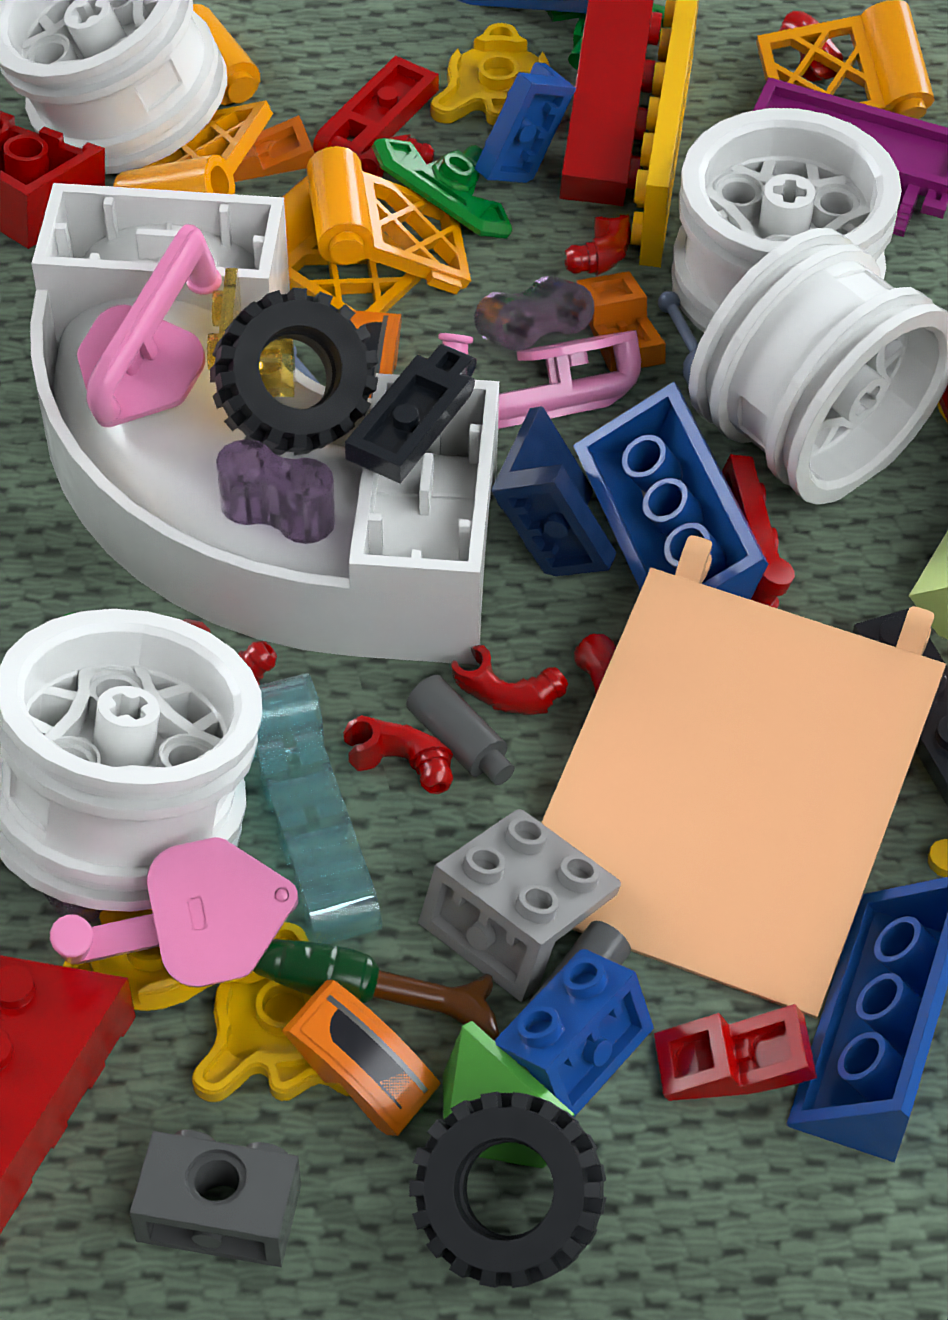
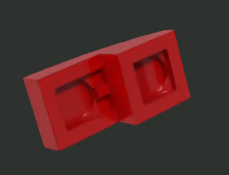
[654,1004,817,1101]

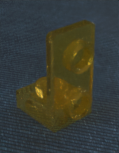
[207,268,296,397]

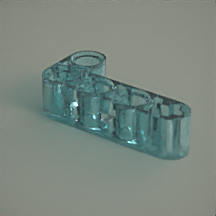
[252,673,382,944]

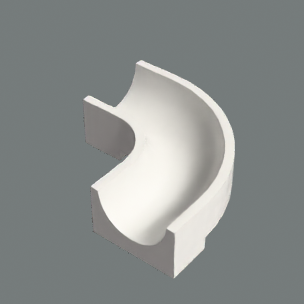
[30,183,499,665]

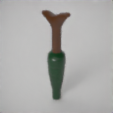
[253,939,499,1041]

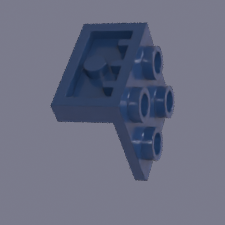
[491,406,617,576]

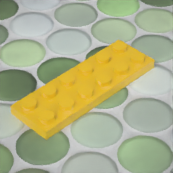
[630,0,699,268]

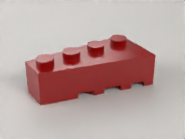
[559,0,662,206]
[0,111,105,249]
[0,955,136,1234]

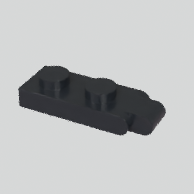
[345,344,477,484]

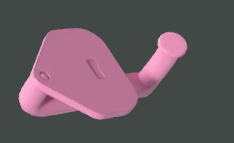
[77,224,222,427]
[439,330,641,429]
[50,837,298,987]

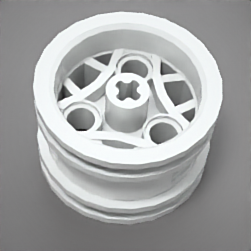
[0,0,227,174]
[671,108,902,332]
[688,228,948,505]
[0,609,263,912]

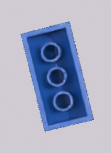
[573,382,768,600]
[786,877,948,1163]

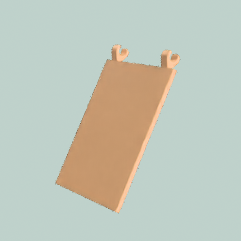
[541,535,946,1019]

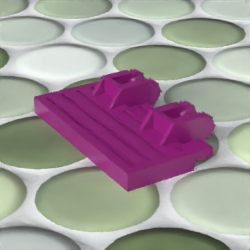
[753,77,948,237]

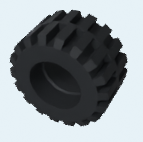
[210,288,378,456]
[409,1092,606,1288]

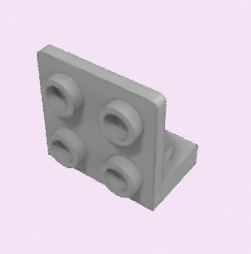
[418,809,621,1003]

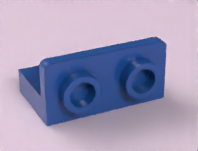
[474,62,576,183]
[495,949,654,1117]

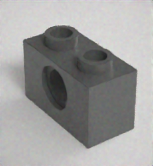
[129,1130,301,1267]

